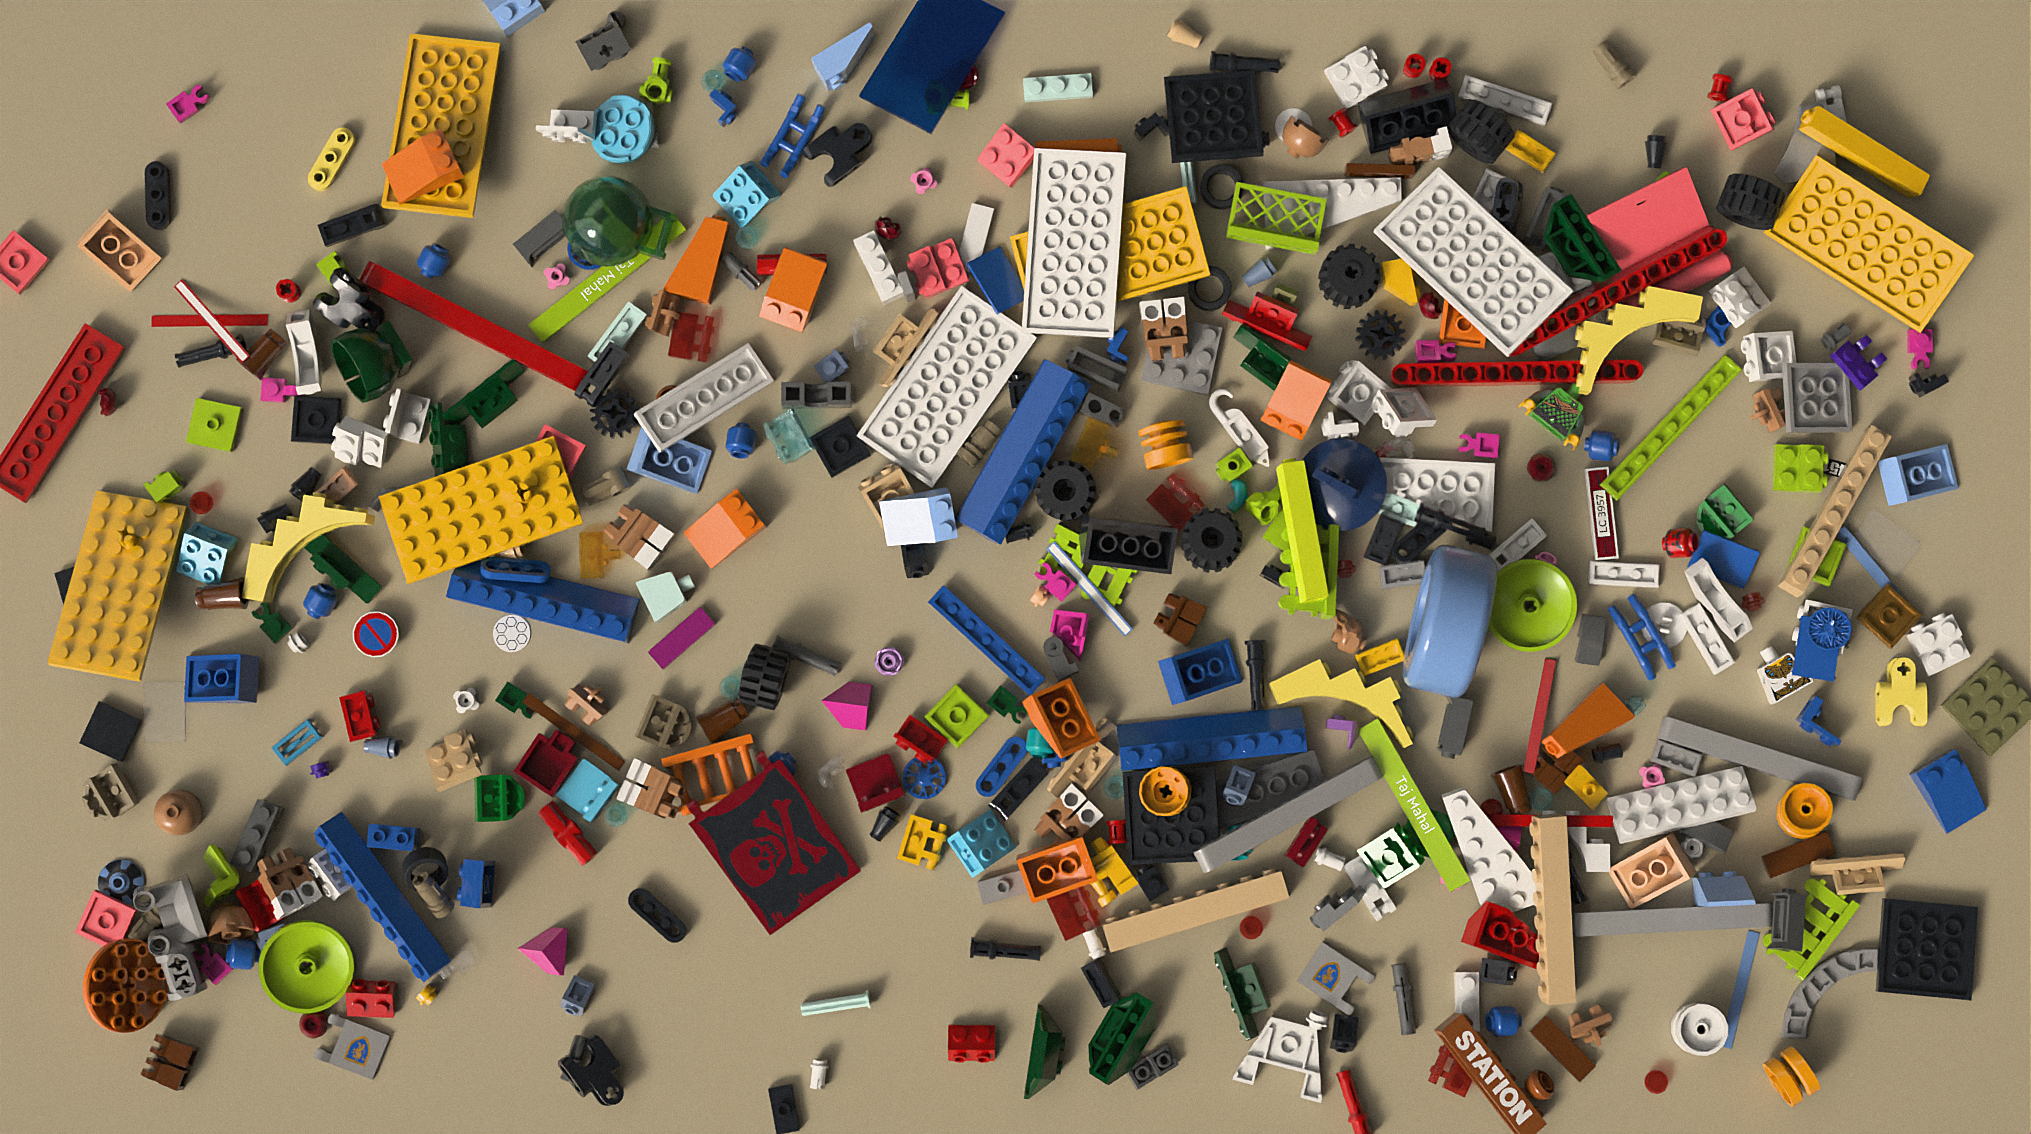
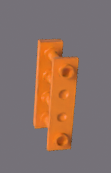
[661,733,756,816]

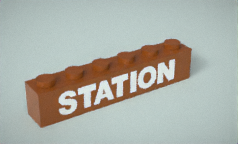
[1434,1012,1547,1134]

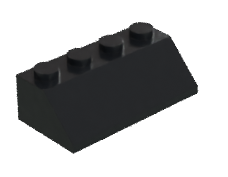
[1358,78,1456,154]
[1079,515,1178,574]

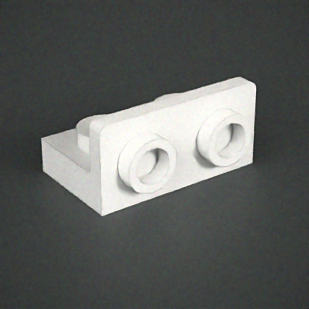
[1321,412,1359,440]
[307,849,353,901]

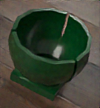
[331,321,412,403]

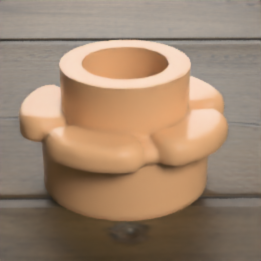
[1030,585,1050,607]

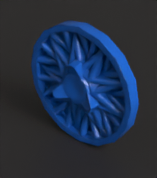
[1807,607,1852,651]

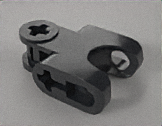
[802,123,872,187]
[1493,177,1524,237]
[313,268,385,331]
[558,1034,624,1106]

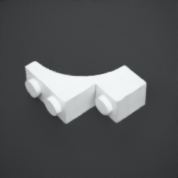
[286,309,323,395]
[1684,558,1753,643]
[1542,811,1610,872]

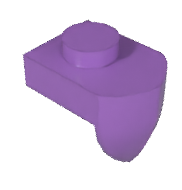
[1325,715,1359,749]

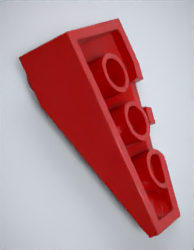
[1461,901,1539,970]

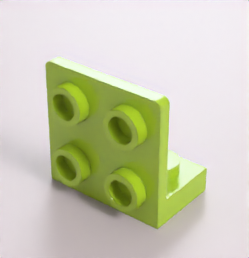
[203,843,239,908]

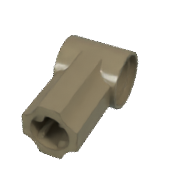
[581,466,631,506]

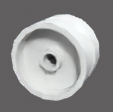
[1671,1003,1728,1056]

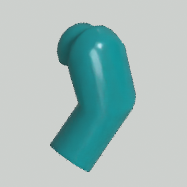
[1226,478,1248,514]

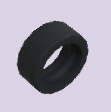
[1200,164,1244,210]
[1187,266,1232,311]
[402,847,449,891]

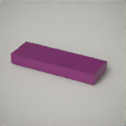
[648,607,716,670]

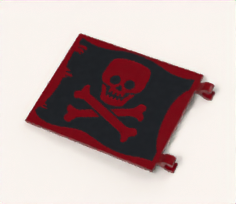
[687,750,861,935]

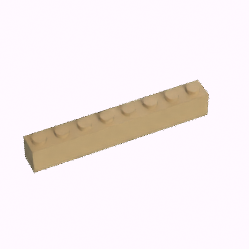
[1777,425,1892,598]
[1529,814,1576,1005]
[1102,868,1290,952]

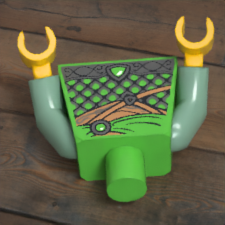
[1518,383,1585,451]

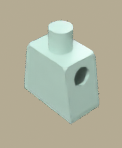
[636,572,695,623]

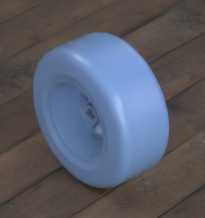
[1403,545,1497,698]

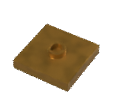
[1855,584,1922,649]

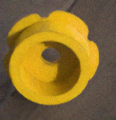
[416,984,437,1005]

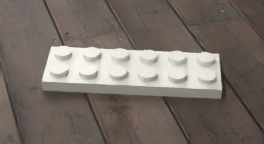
[634,343,774,453]
[1607,766,1757,844]

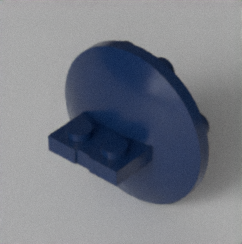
[1302,439,1387,531]

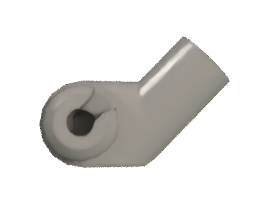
[369,487,399,512]

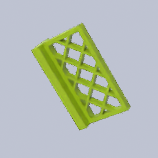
[1225,182,1327,255]

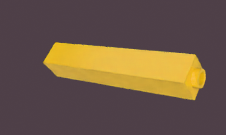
[1798,106,1930,198]

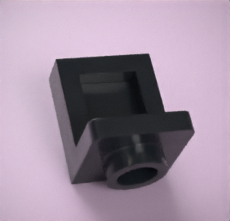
[1134,112,1169,141]

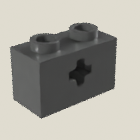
[575,20,631,71]

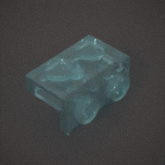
[763,409,815,464]

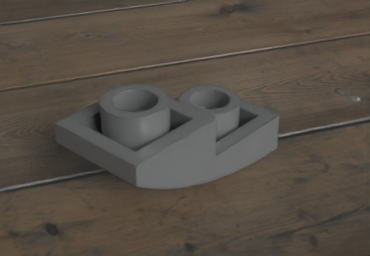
[1533,325,1578,361]
[1575,614,1606,666]
[1680,822,1734,853]
[1126,1045,1179,1090]

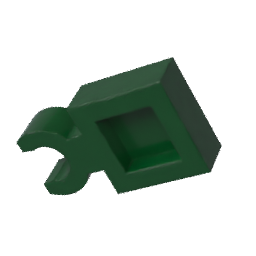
[251,602,293,644]
[495,681,532,719]
[986,685,1028,724]

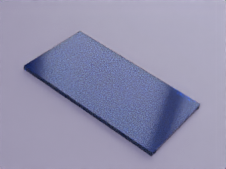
[859,0,1005,134]

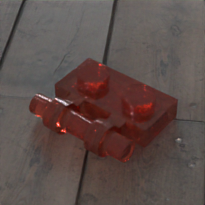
[668,311,715,363]
[1145,473,1205,532]
[1046,886,1101,941]
[1428,1044,1472,1098]

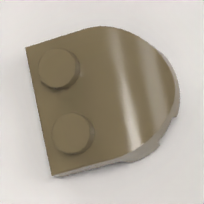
[1653,316,1706,356]
[635,694,691,749]
[82,763,140,820]

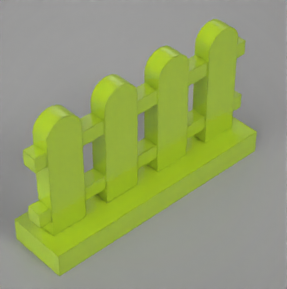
[1038,523,1138,607]
[1278,524,1339,620]
[1762,878,1860,981]

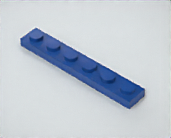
[928,585,1046,696]

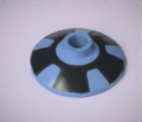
[98,860,145,904]

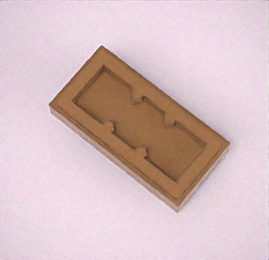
[311,466,360,505]

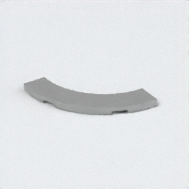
[1781,948,1878,1039]

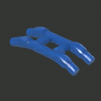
[760,93,826,178]
[1607,594,1676,680]

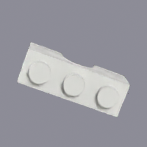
[853,230,904,306]

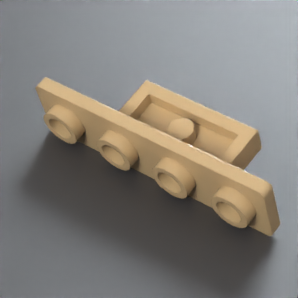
[873,309,939,387]
[1047,717,1117,798]
[1809,852,1906,895]

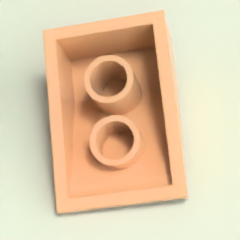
[76,208,162,292]
[1609,832,1697,910]

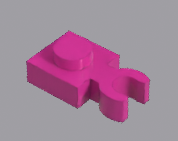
[166,85,210,124]
[1907,329,1933,369]
[1414,340,1456,363]
[1458,432,1500,459]
[1034,562,1077,602]
[193,943,234,985]

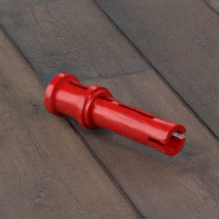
[1336,1069,1374,1134]

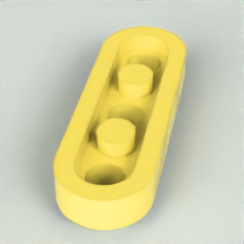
[308,128,355,191]

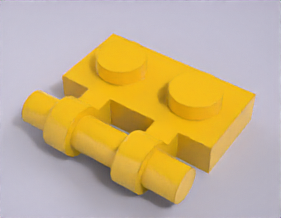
[897,814,948,870]

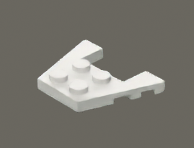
[1232,1017,1322,1103]

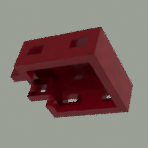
[513,729,580,797]

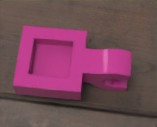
[260,378,302,403]

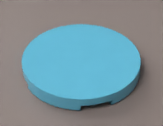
[590,95,654,164]

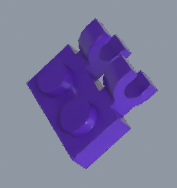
[1830,334,1887,391]

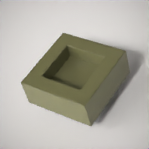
[1272,283,1299,307]

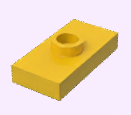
[1505,128,1556,174]
[1354,638,1404,676]
[1564,765,1608,811]

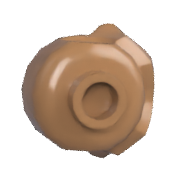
[1331,609,1367,654]

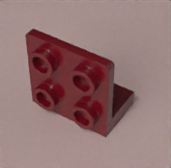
[846,753,905,813]

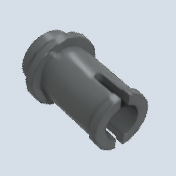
[1820,322,1852,350]

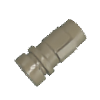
[1592,41,1636,89]
[957,420,1002,468]
[412,872,454,918]
[128,907,163,942]

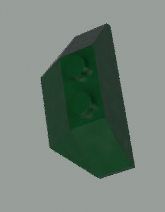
[1543,194,1622,282]
[1088,992,1156,1085]
[1024,1004,1066,1099]

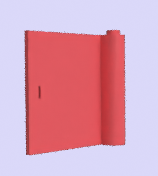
[1587,167,1733,308]

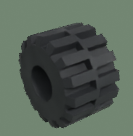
[1447,99,1515,164]
[1716,174,1786,230]
[1318,244,1381,309]
[1035,460,1096,521]
[1181,508,1243,573]
[739,643,790,711]

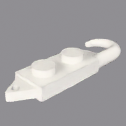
[1209,389,1269,467]

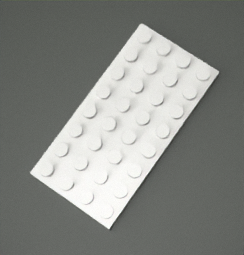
[1022,148,1127,338]
[1374,167,1573,357]
[857,286,1037,489]

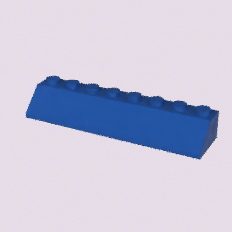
[955,359,1091,545]
[446,559,640,644]
[1116,706,1307,771]

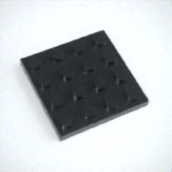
[1164,70,1264,163]
[1122,767,1220,865]
[1876,898,1978,1001]

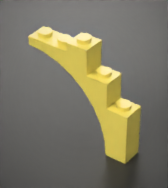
[1575,286,1703,395]
[242,492,375,603]
[1268,659,1414,748]

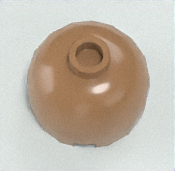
[1282,115,1329,159]
[154,790,202,836]
[206,902,254,944]

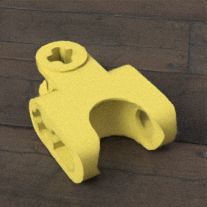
[1875,657,1927,727]

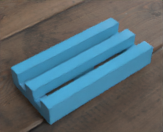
[271,719,323,766]

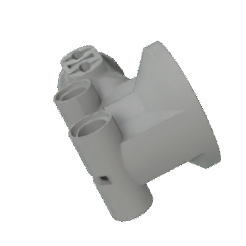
[133,874,208,1001]

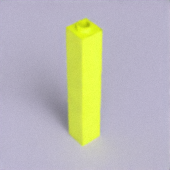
[1276,458,1329,603]

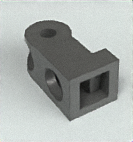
[1078,392,1125,428]
[1043,637,1079,682]

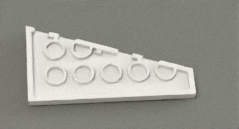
[1263,178,1402,251]
[1379,457,1495,533]
[1441,787,1536,912]

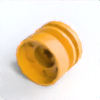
[1138,420,1194,470]
[1139,767,1192,816]

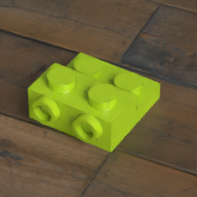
[1772,444,1828,493]

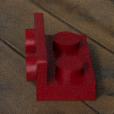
[1284,816,1328,867]

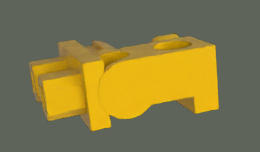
[1090,836,1139,907]

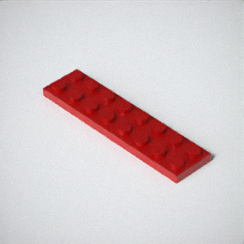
[0,323,125,503]

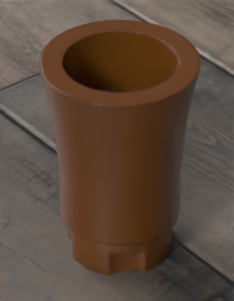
[236,328,287,381]
[195,577,249,610]
[695,697,749,744]
[1491,764,1532,815]

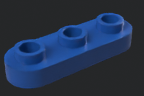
[480,557,551,583]
[976,737,1027,797]

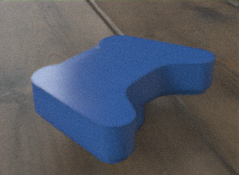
[1704,305,1731,347]

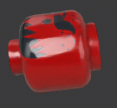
[1662,528,1698,558]

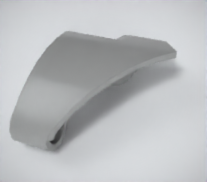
[1774,101,1836,184]

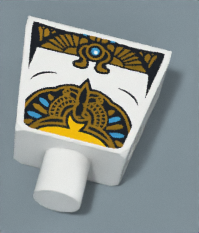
[1757,645,1814,704]

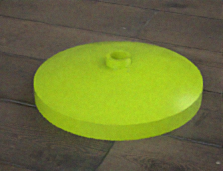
[1488,559,1577,652]
[258,920,354,1013]

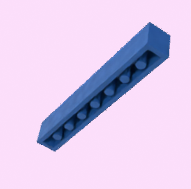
[314,812,451,983]

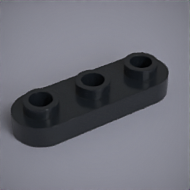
[144,161,171,230]
[1392,514,1448,564]
[628,888,687,943]

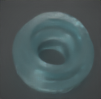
[701,70,724,93]
[736,226,759,249]
[719,676,741,699]
[1624,695,1646,716]
[1104,776,1124,799]
[1529,788,1552,811]
[604,804,628,827]

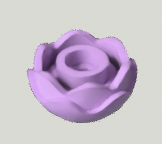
[874,647,904,676]

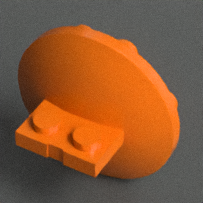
[83,938,168,1033]

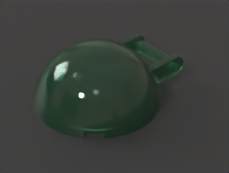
[562,176,678,267]

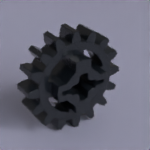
[1355,310,1406,360]
[590,388,640,439]

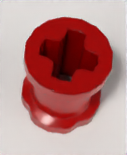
[1403,53,1426,79]
[1429,57,1452,81]
[1707,74,1733,102]
[1328,107,1358,138]
[276,279,301,303]
[1106,820,1128,844]

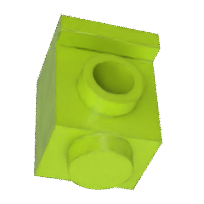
[316,251,350,290]
[1215,447,1253,484]
[143,470,184,503]

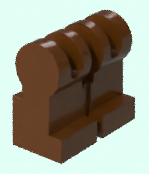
[1523,744,1585,796]
[141,1034,199,1091]

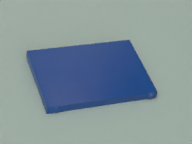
[967,246,1024,315]
[1687,530,1760,589]
[1791,615,1839,682]

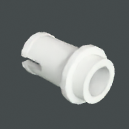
[1314,847,1345,871]
[1083,929,1106,960]
[810,1059,829,1089]

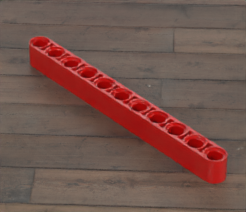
[1510,225,1728,356]
[359,261,588,391]
[1389,360,1644,387]

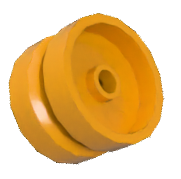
[1776,783,1833,839]
[1763,1046,1821,1107]

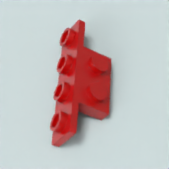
[1222,291,1312,351]

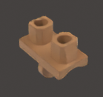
[645,290,681,337]
[1750,388,1786,433]
[565,684,610,726]
[1569,1004,1612,1046]

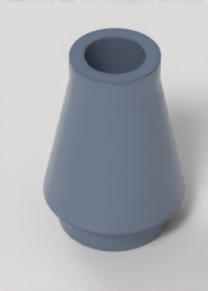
[1242,257,1277,288]
[364,736,400,759]

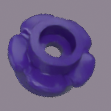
[310,761,333,779]

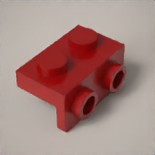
[339,690,380,742]
[893,714,948,764]
[235,879,289,932]
[346,979,396,1018]
[948,1025,995,1063]

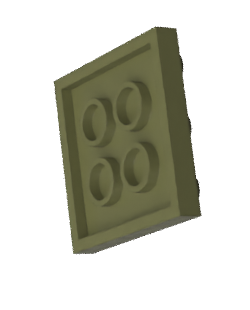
[1941,658,2031,756]

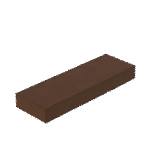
[1344,163,1415,179]
[1761,832,1836,878]
[1529,1015,1596,1082]

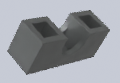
[781,382,852,409]
[230,799,285,873]

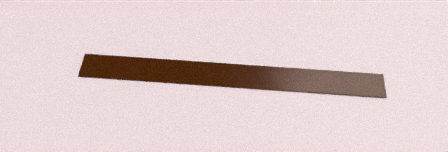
[523,693,625,771]

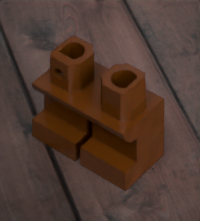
[1153,593,1207,647]

